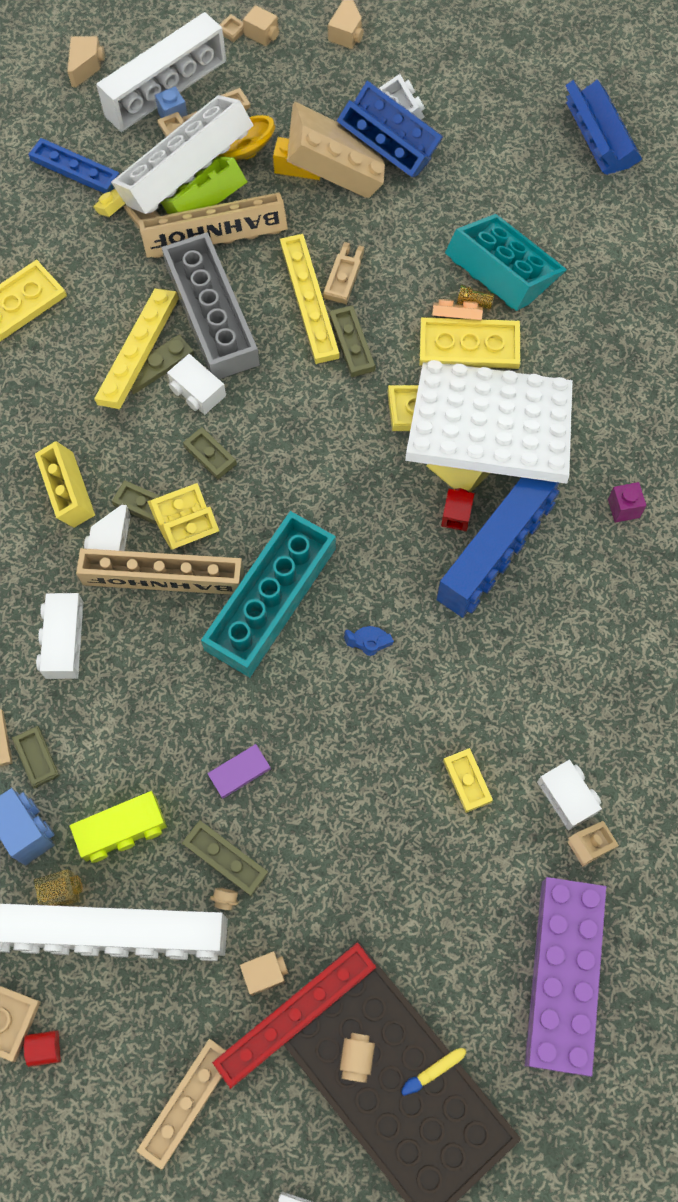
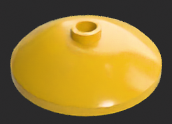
[217,115,275,161]

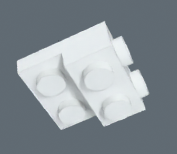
[379,74,425,119]

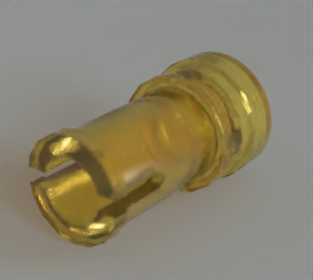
[457,285,494,309]

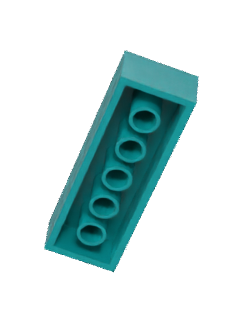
[201,511,336,678]

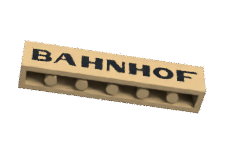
[138,192,288,258]
[76,548,244,595]

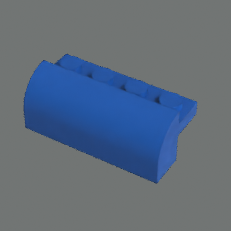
[565,79,642,175]
[337,81,444,177]

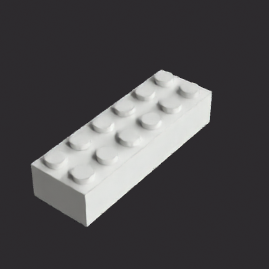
[96,12,226,132]
[111,95,254,214]

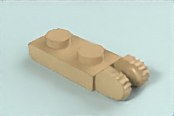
[323,242,365,304]

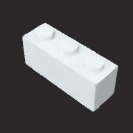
[36,593,83,679]

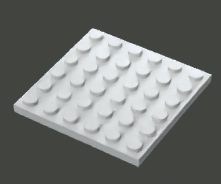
[405,360,572,484]

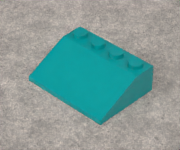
[445,214,567,311]

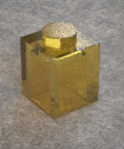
[33,869,83,906]

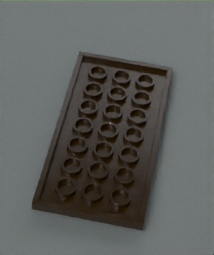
[284,940,522,1202]

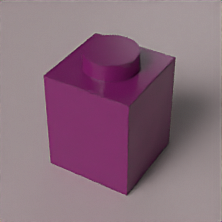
[608,482,647,523]

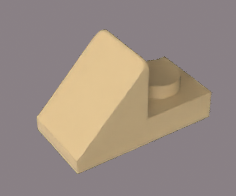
[567,821,619,867]

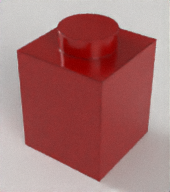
[441,488,475,532]

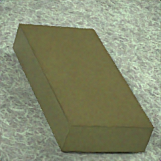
[12,726,60,788]

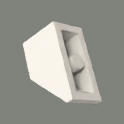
[84,505,131,551]

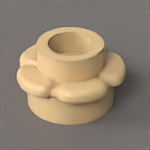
[210,888,239,910]

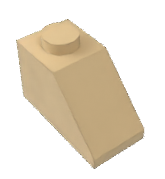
[328,0,364,49]
[68,36,105,87]

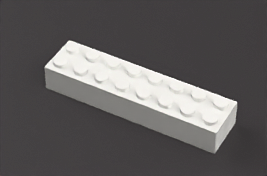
[0,904,228,961]

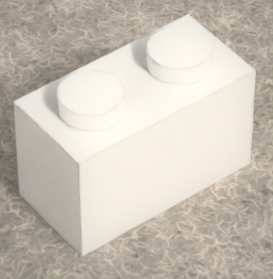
[167,354,226,415]
[537,759,602,831]

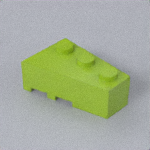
[160,156,248,214]

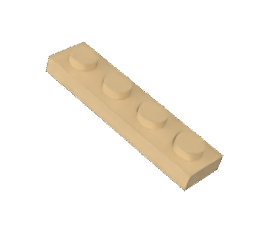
[137,1039,226,1170]

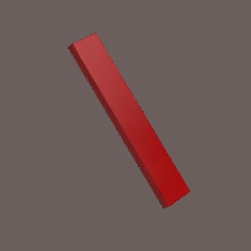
[212,943,377,1089]

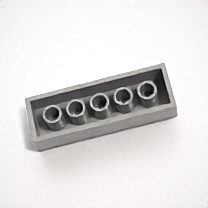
[161,232,260,379]

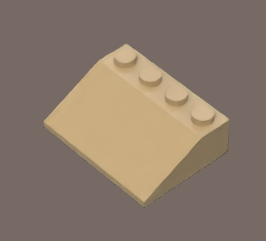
[287,102,385,198]

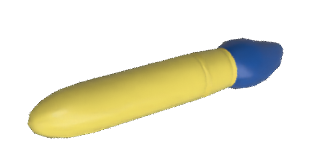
[401,1048,466,1096]

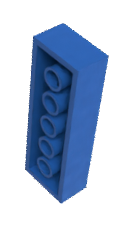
[437,477,560,618]

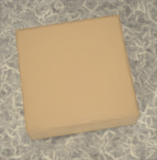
[220,14,244,42]

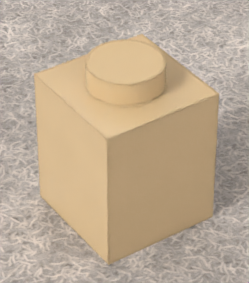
[243,5,279,46]
[240,951,289,996]

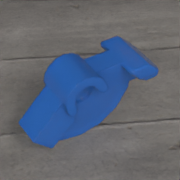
[344,626,394,656]

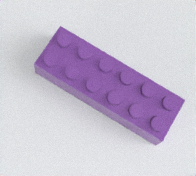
[525,877,606,1076]

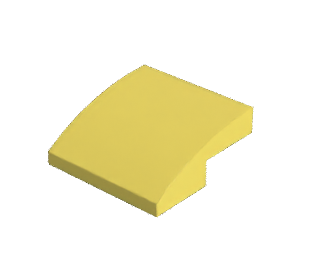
[147,483,219,550]

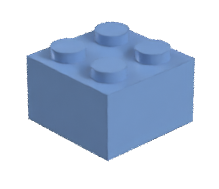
[0,788,55,866]

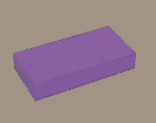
[207,744,271,799]

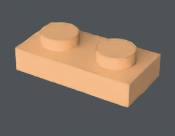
[432,299,483,320]

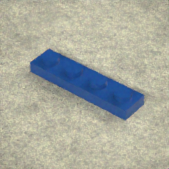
[28,138,120,194]

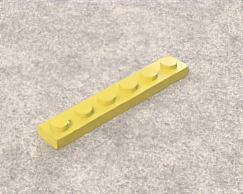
[280,234,339,364]
[94,288,179,409]

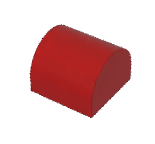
[24,1030,61,1067]

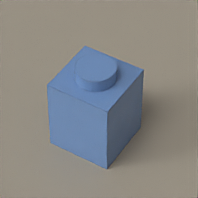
[155,86,187,118]

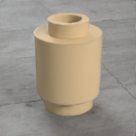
[340,1033,375,1083]

